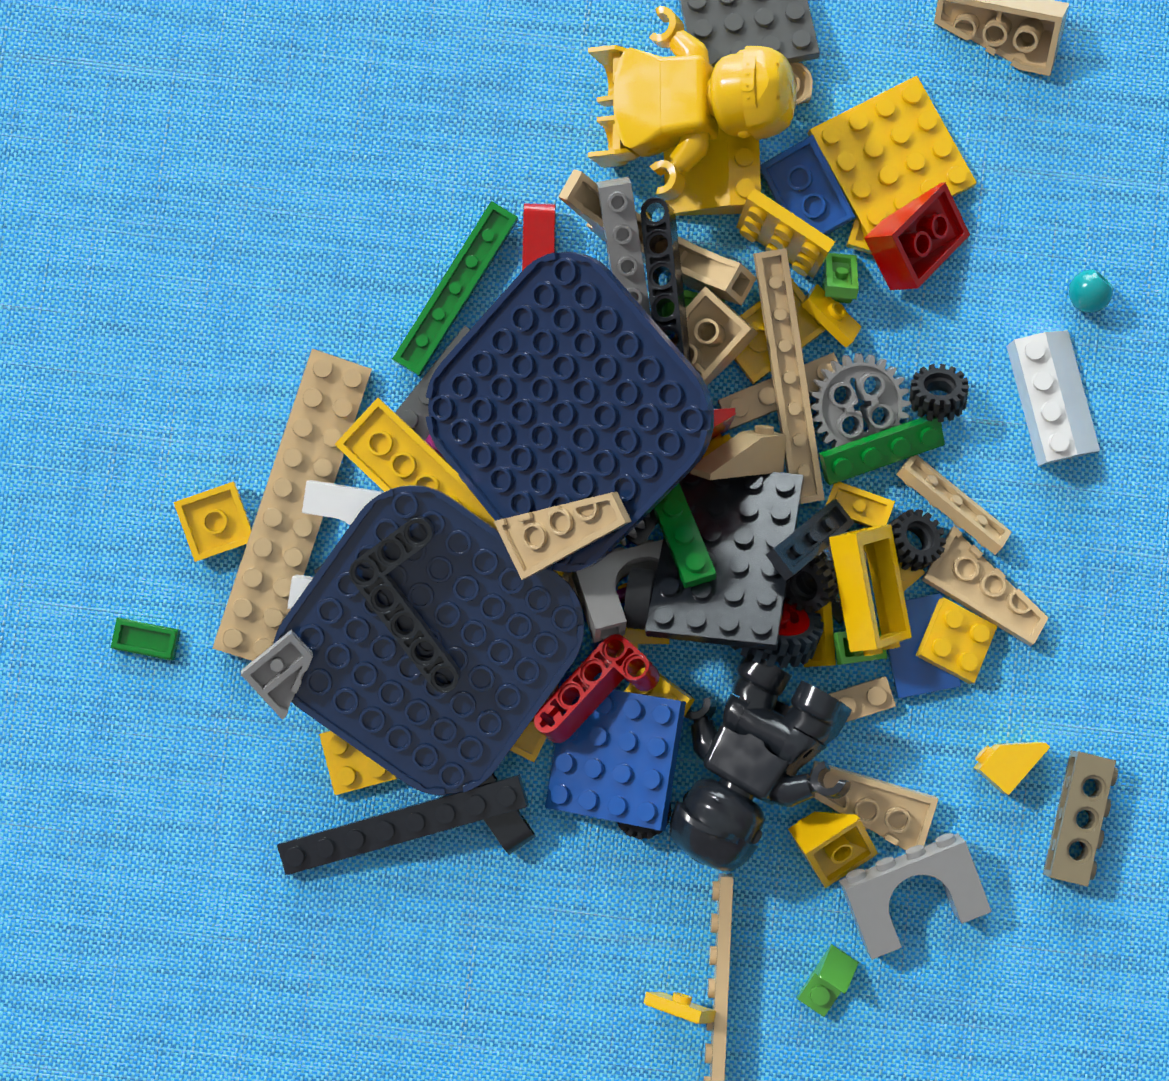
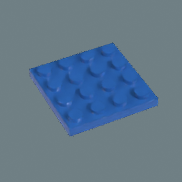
[545,690,686,831]

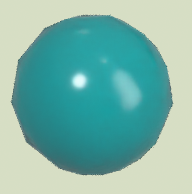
[1068,269,1114,313]

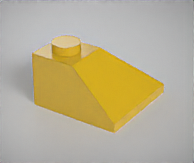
[788,811,878,888]

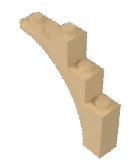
[558,169,757,306]

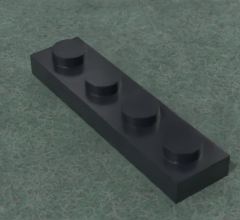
[765,498,854,581]

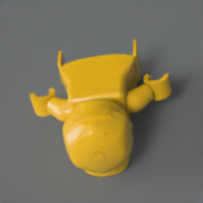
[588,6,796,201]

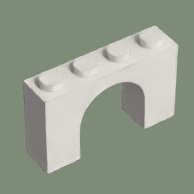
[287,480,383,609]

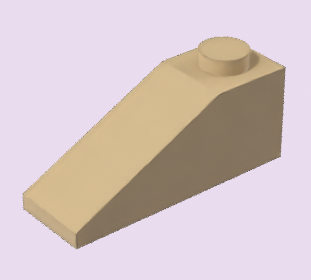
[690,425,786,480]

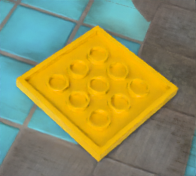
[807,76,977,236]

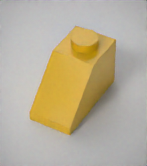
[973,742,1050,795]

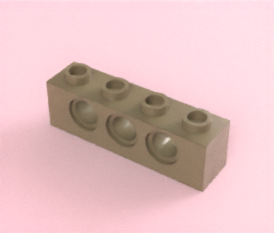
[1043,750,1118,887]

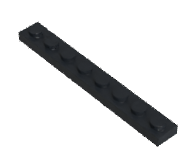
[277,774,529,875]

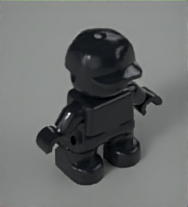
[670,654,852,871]

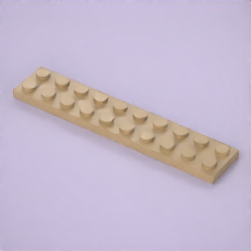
[212,349,372,661]

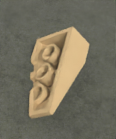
[671,286,758,385]

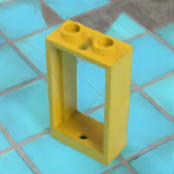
[829,524,912,656]

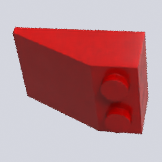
[864,182,970,290]

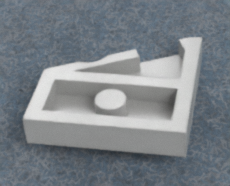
[241,629,313,720]

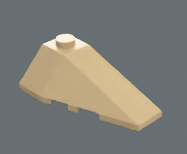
[934,0,1069,76]

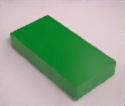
[110,617,181,661]

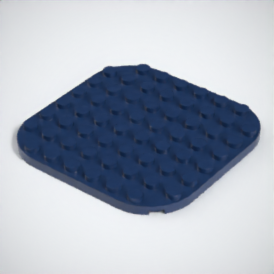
[426,252,714,573]
[273,485,584,796]

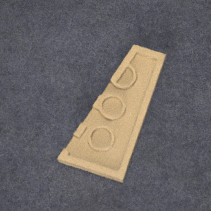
[494,491,632,580]
[922,525,1048,646]
[810,761,938,850]

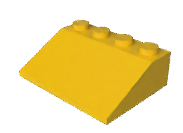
[663,125,761,216]

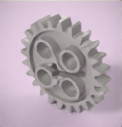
[809,353,911,448]

